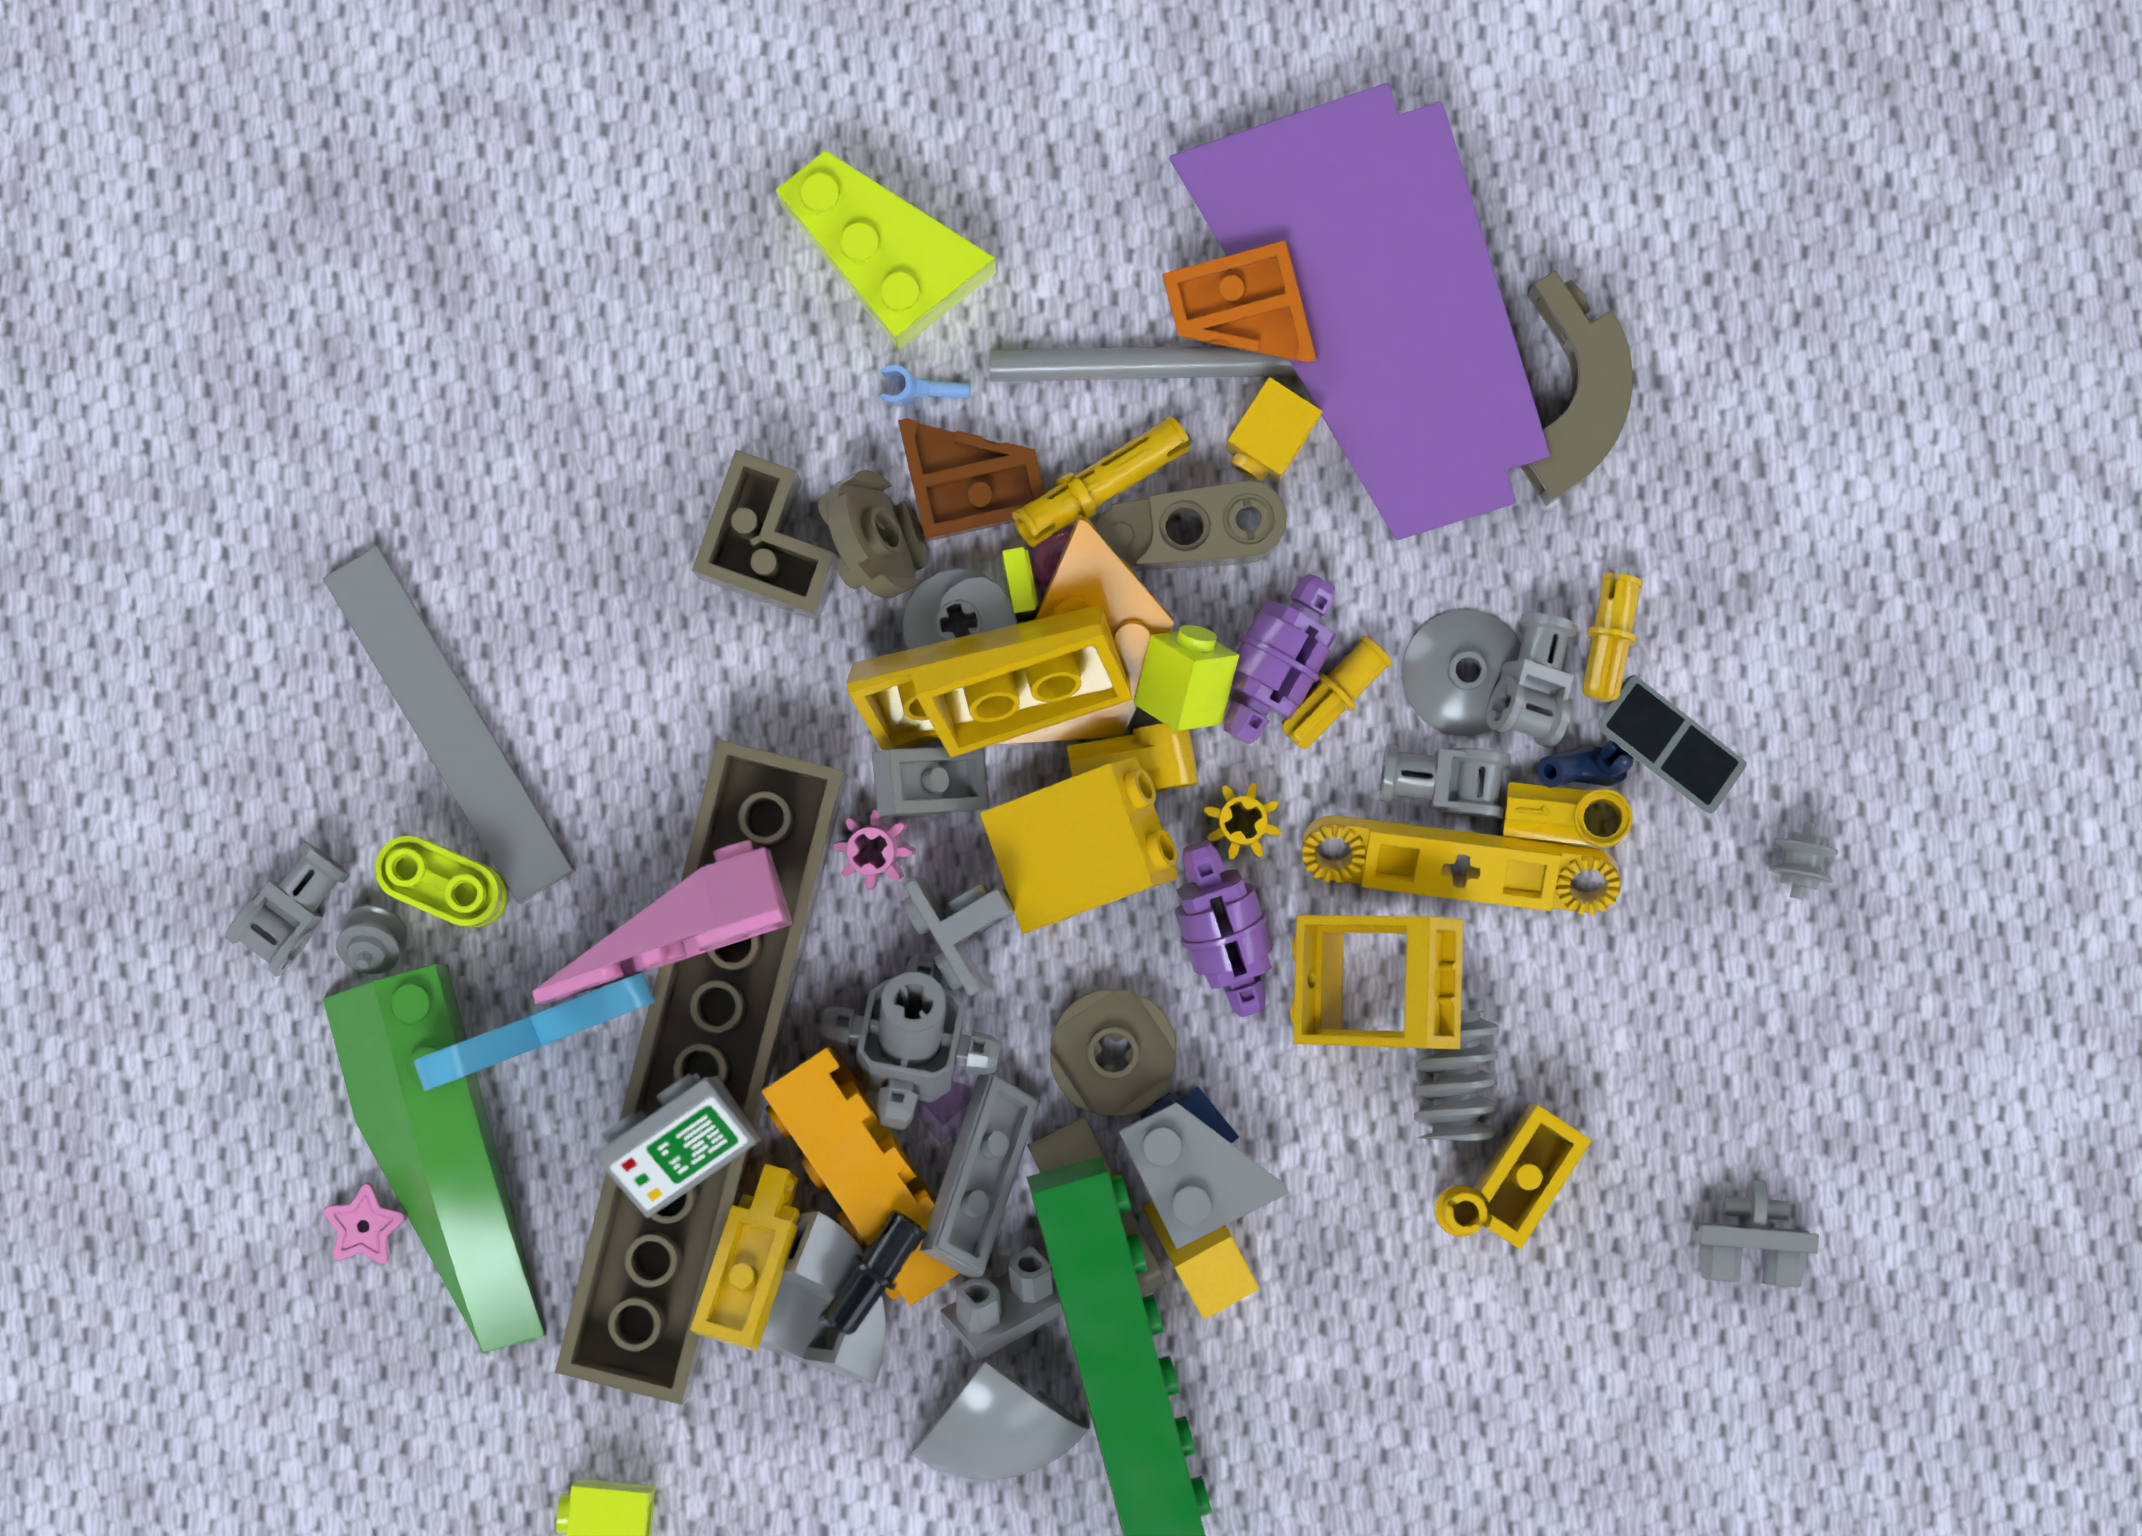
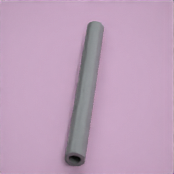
[989,346,1298,382]

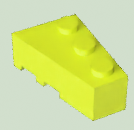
[776,150,997,350]

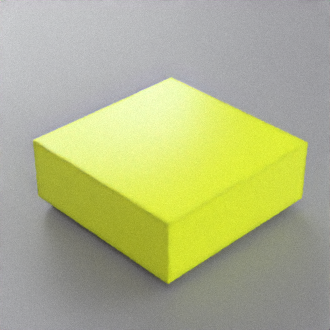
[1001,547,1039,620]

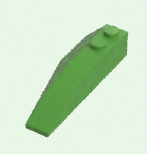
[323,964,546,1353]

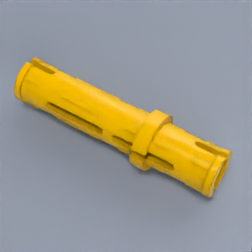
[1012,416,1191,547]

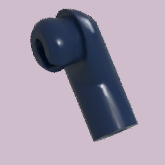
[1537,741,1634,788]

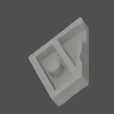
[1118,1102,1289,1249]

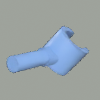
[879,364,970,407]

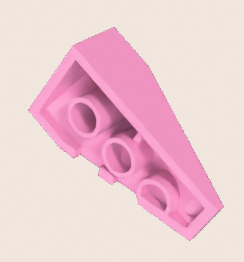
[532,840,793,1004]

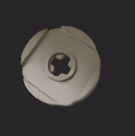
[818,470,926,598]
[1050,990,1176,1116]

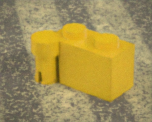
[1433,1103,1592,1250]

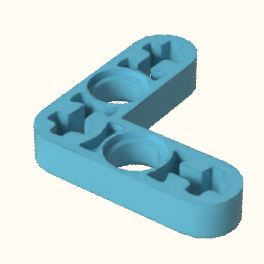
[413,972,655,1092]

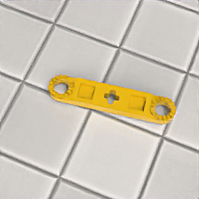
[1302,815,1621,915]

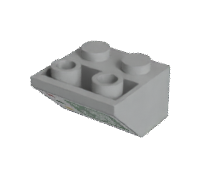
[594,1073,762,1218]

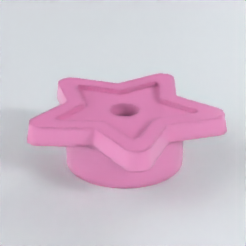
[323,1182,407,1265]

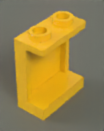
[980,757,1179,934]

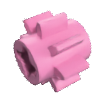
[833,808,916,890]

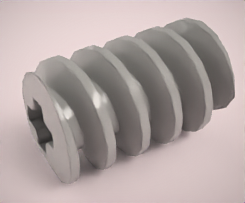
[1414,1010,1498,1141]

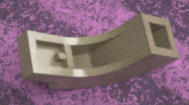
[1520,270,1633,506]

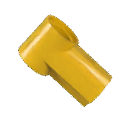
[1067,723,1199,792]
[1502,782,1633,850]

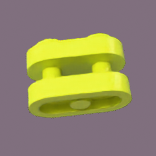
[375,836,509,928]

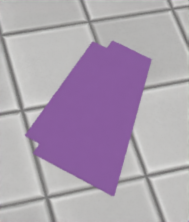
[1169,83,1550,540]

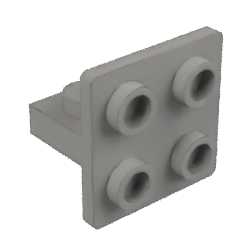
[901,877,1014,996]

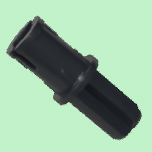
[824,1209,928,1335]

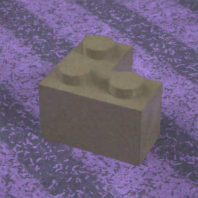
[692,450,837,621]

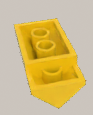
[846,604,1133,758]

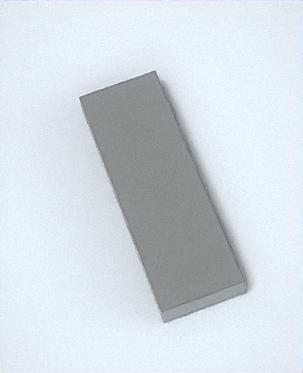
[919,1073,1040,1278]

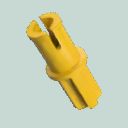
[1582,572,1643,702]
[1280,636,1393,749]

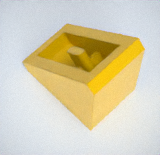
[1142,1201,1260,1320]

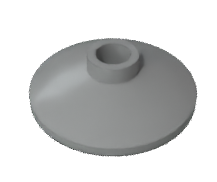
[1402,610,1521,736]

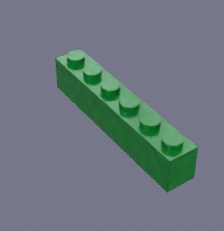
[1026,1156,1212,1536]

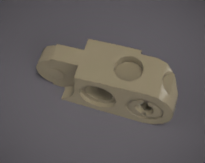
[1094,481,1287,571]

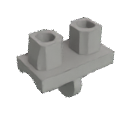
[1691,1180,1819,1287]
[940,1247,1063,1362]

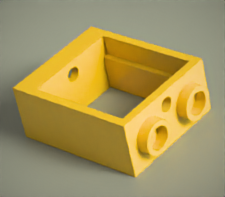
[1290,915,1463,1049]

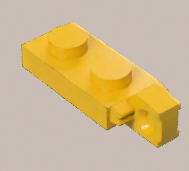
[690,1164,800,1352]

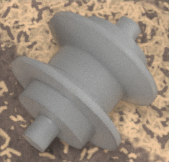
[1768,822,1838,900]
[336,905,406,974]

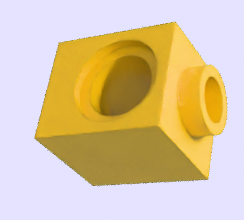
[1225,377,1323,483]

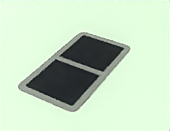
[1598,675,1747,814]

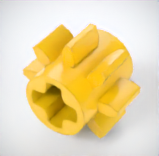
[1203,782,1281,861]

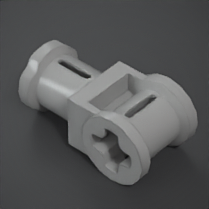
[1486,612,1578,748]
[1380,744,1511,819]
[225,841,350,977]

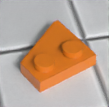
[1162,240,1317,363]

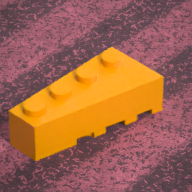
[761,1047,960,1307]

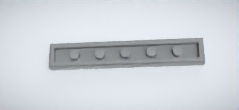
[322,546,575,904]

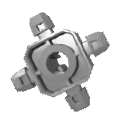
[819,953,1001,1130]

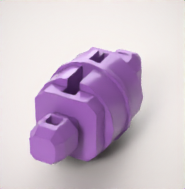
[1223,574,1336,744]
[1175,840,1273,1017]

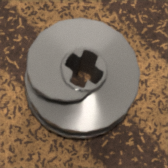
[902,568,1017,650]

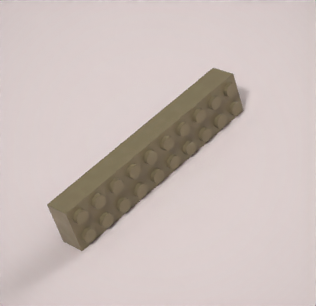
[555,739,848,1405]

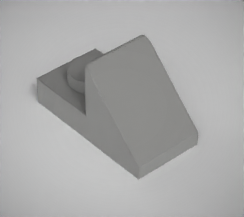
[872,747,989,819]

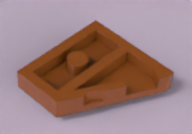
[898,418,1045,542]

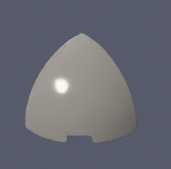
[759,1211,886,1383]
[910,1357,1090,1480]

